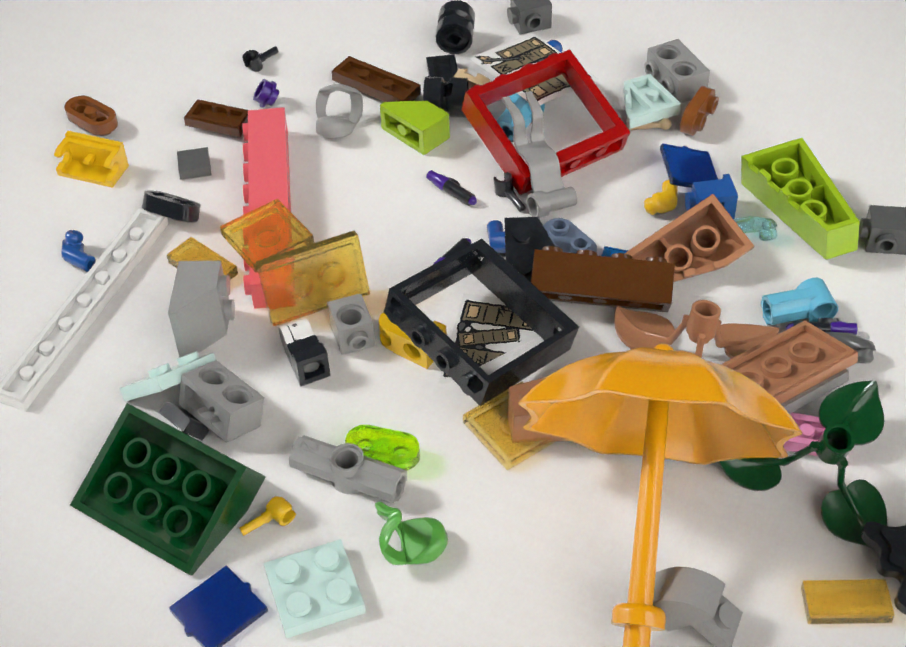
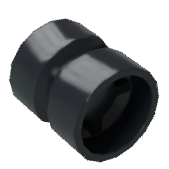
[436,0,475,54]
[423,76,469,117]

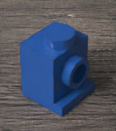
[685,174,738,219]

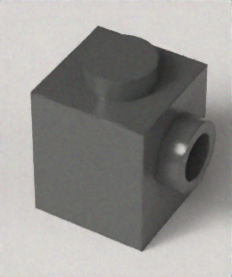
[507,0,552,35]
[859,205,906,255]

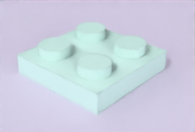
[264,539,366,638]

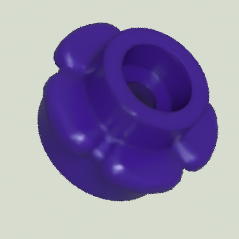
[253,79,279,108]

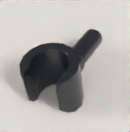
[242,46,279,72]
[493,172,526,212]

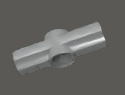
[289,435,407,503]

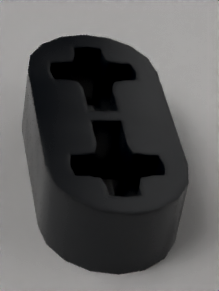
[142,190,201,222]

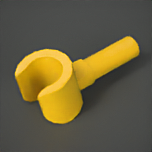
[239,496,296,536]

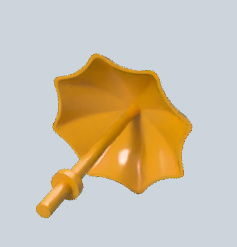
[518,343,803,647]

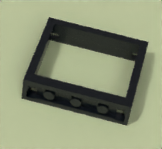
[384,239,579,407]

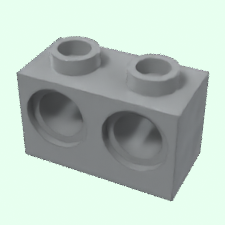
[645,39,710,103]
[179,360,265,443]

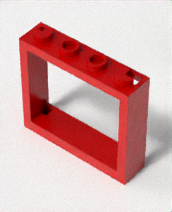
[462,49,630,195]

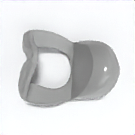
[316,83,363,138]

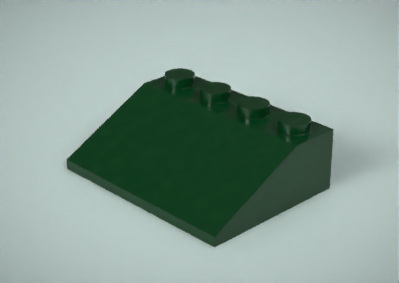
[70,403,266,576]

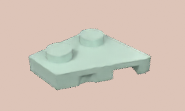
[119,351,216,401]

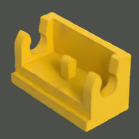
[54,131,129,188]

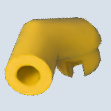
[644,180,678,215]

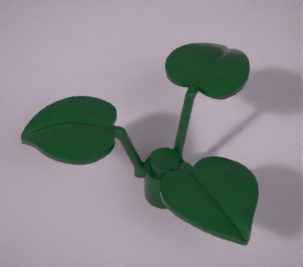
[718,380,887,547]

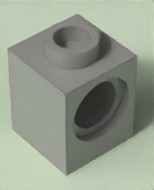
[327,293,375,355]

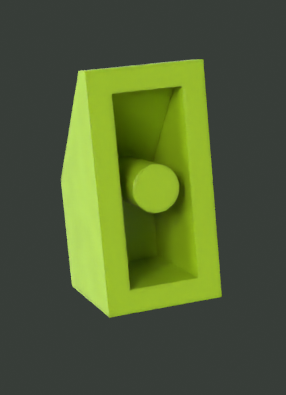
[380,101,450,155]

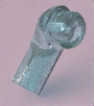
[733,216,778,241]

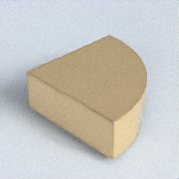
[454,68,491,89]

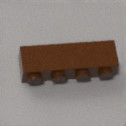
[531,246,675,312]

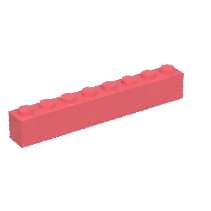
[242,107,295,309]

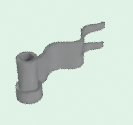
[502,91,577,218]

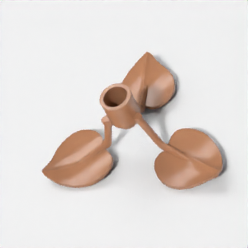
[614,300,779,359]

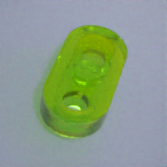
[345,425,420,470]

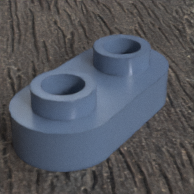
[544,218,597,253]

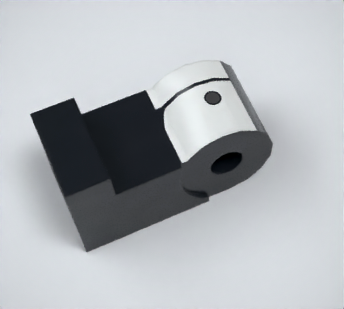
[278,318,331,387]

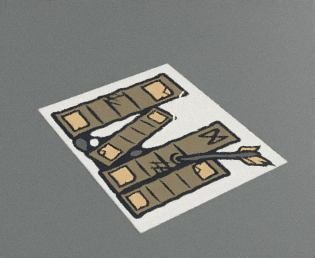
[469,33,600,105]
[439,293,558,384]

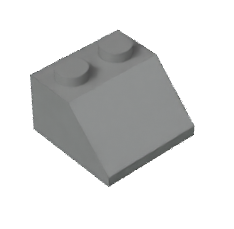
[168,261,235,357]

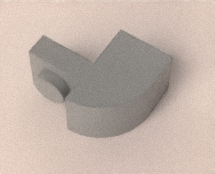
[653,566,743,647]

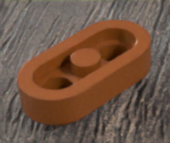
[680,86,719,136]
[64,95,118,136]

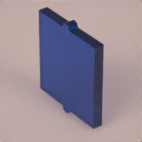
[660,143,718,188]
[169,565,268,647]

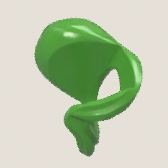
[375,501,448,565]

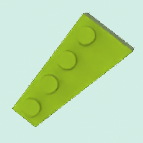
[741,138,860,260]

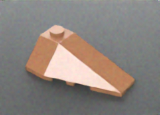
[624,194,755,282]

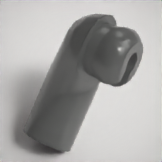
[826,332,876,364]

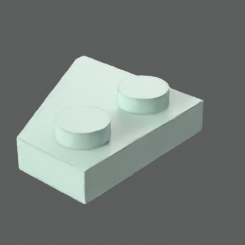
[623,74,681,129]

